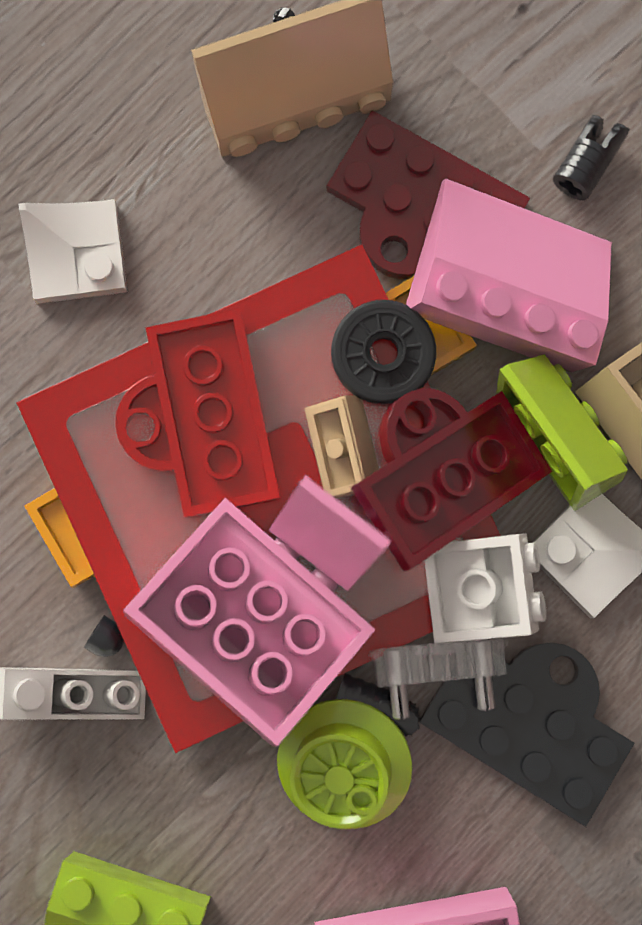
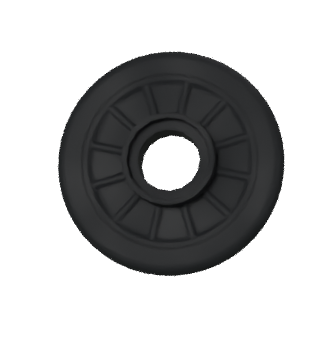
[331,300,436,404]

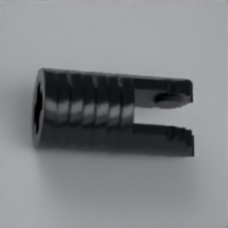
[553,114,630,200]
[335,673,420,737]

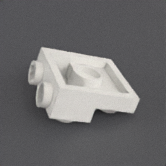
[425,533,546,643]

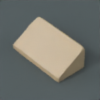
[304,395,379,499]

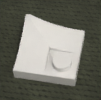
[18,199,128,304]
[532,494,642,618]

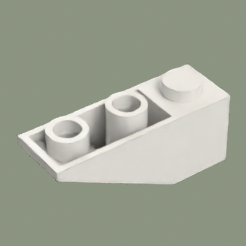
[0,667,146,720]

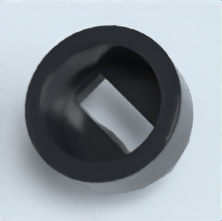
[84,615,124,657]

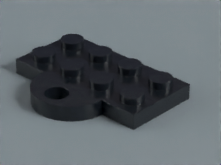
[418,640,635,827]

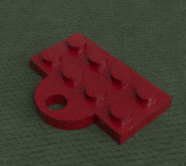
[326,110,530,279]
[350,388,553,572]

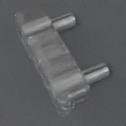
[368,637,508,720]

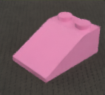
[269,476,391,592]

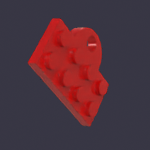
[115,308,280,518]

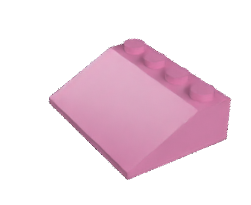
[406,178,611,372]
[124,498,376,746]

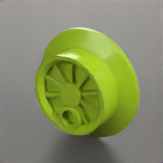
[277,699,412,829]

